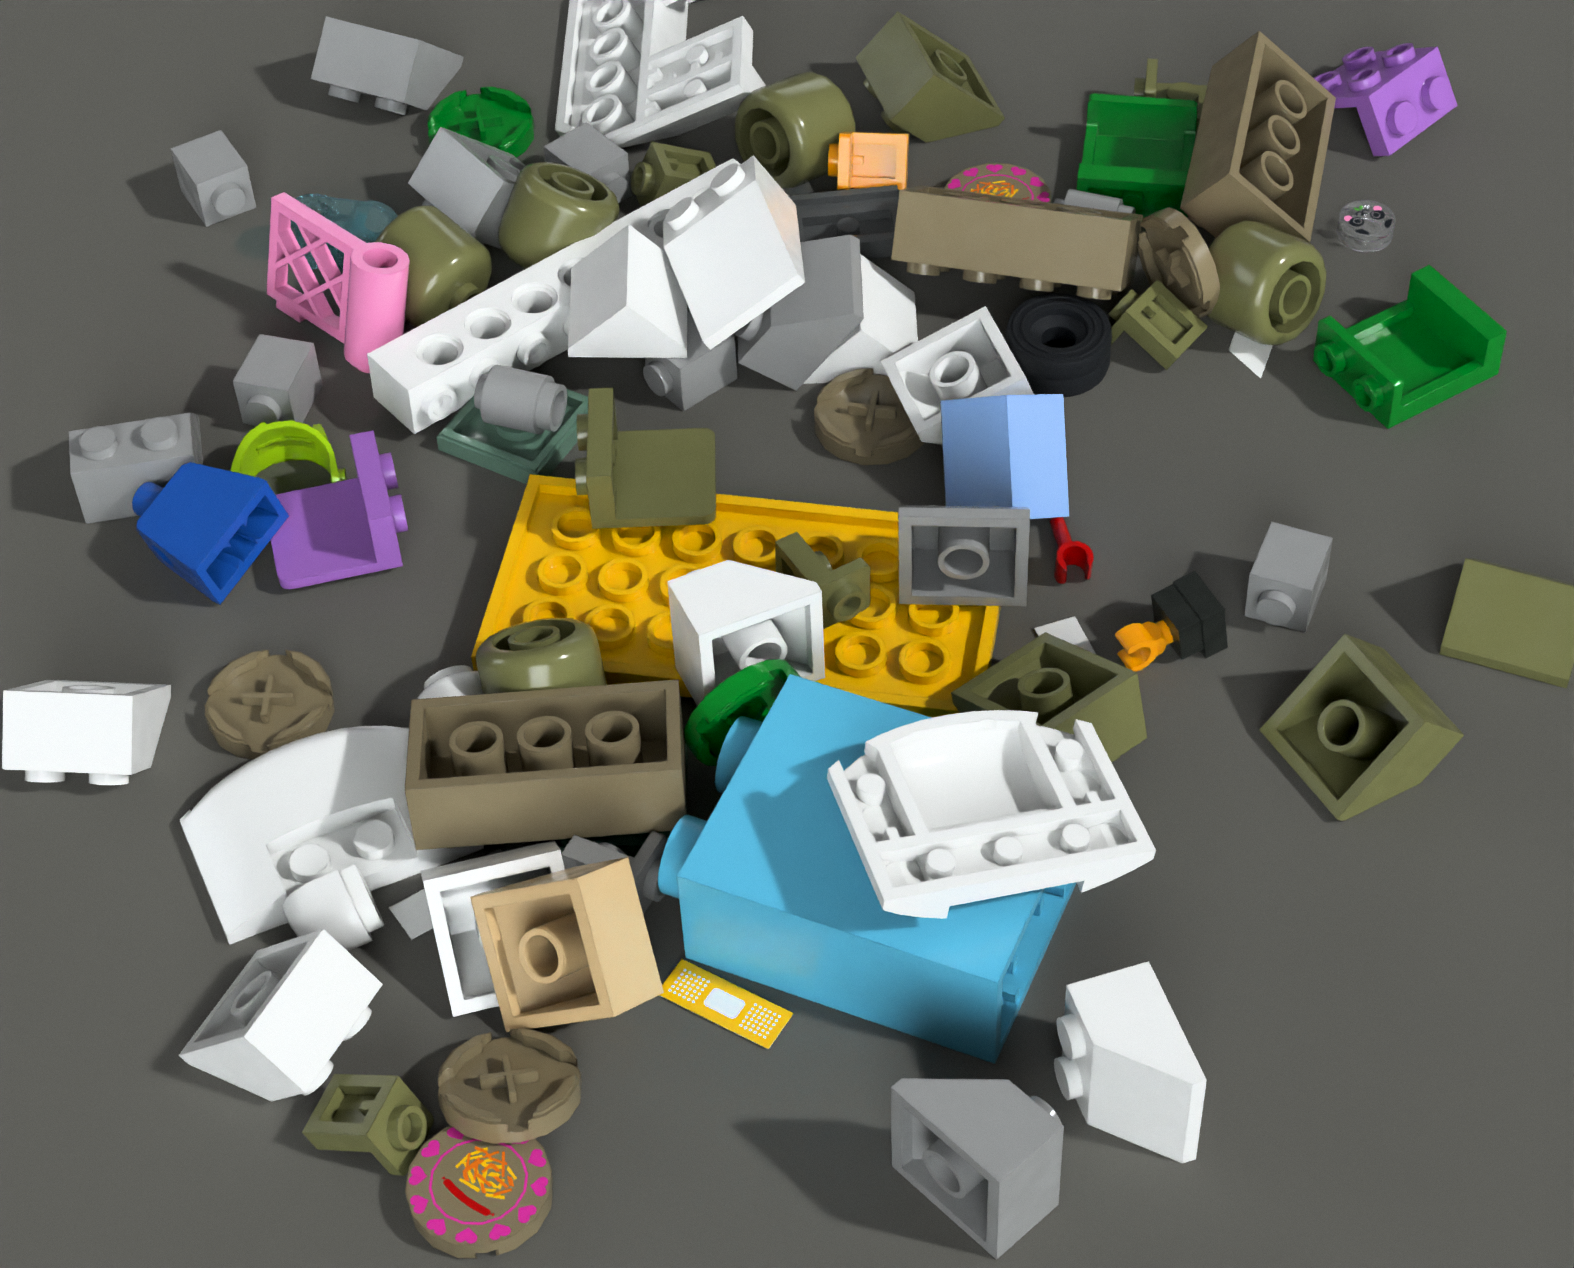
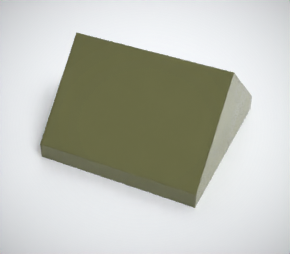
[1439,557,1574,688]

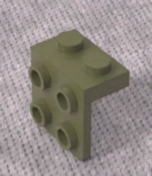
[575,387,716,529]

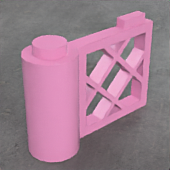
[267,192,410,373]

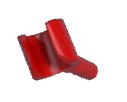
[1050,517,1094,584]

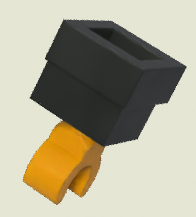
[1115,571,1228,672]

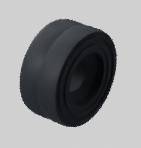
[1006,293,1112,397]

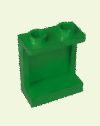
[1077,93,1198,218]
[1313,265,1507,429]

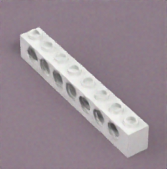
[367,158,741,434]

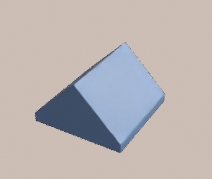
[940,394,1069,519]

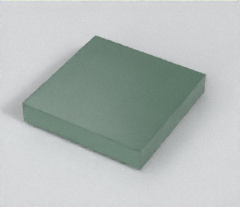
[436,389,588,484]

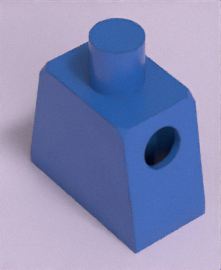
[132,462,289,605]

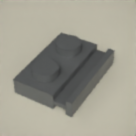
[788,185,899,259]

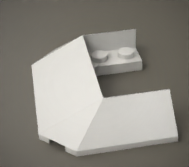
[555,0,766,148]

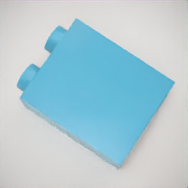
[658,674,1076,1064]

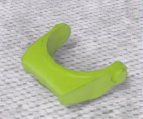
[231,420,347,483]

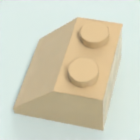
[470,857,664,1032]

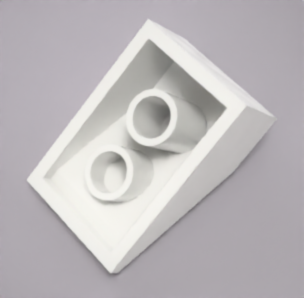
[663,155,805,350]

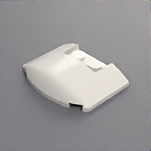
[827,710,1156,919]
[180,725,484,945]

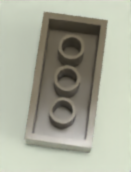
[1180,31,1336,243]
[891,185,1143,300]
[405,680,687,850]

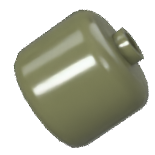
[734,72,856,189]
[498,162,620,269]
[375,205,492,328]
[1207,220,1327,346]
[476,617,607,694]

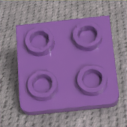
[1314,43,1458,157]
[271,430,408,589]

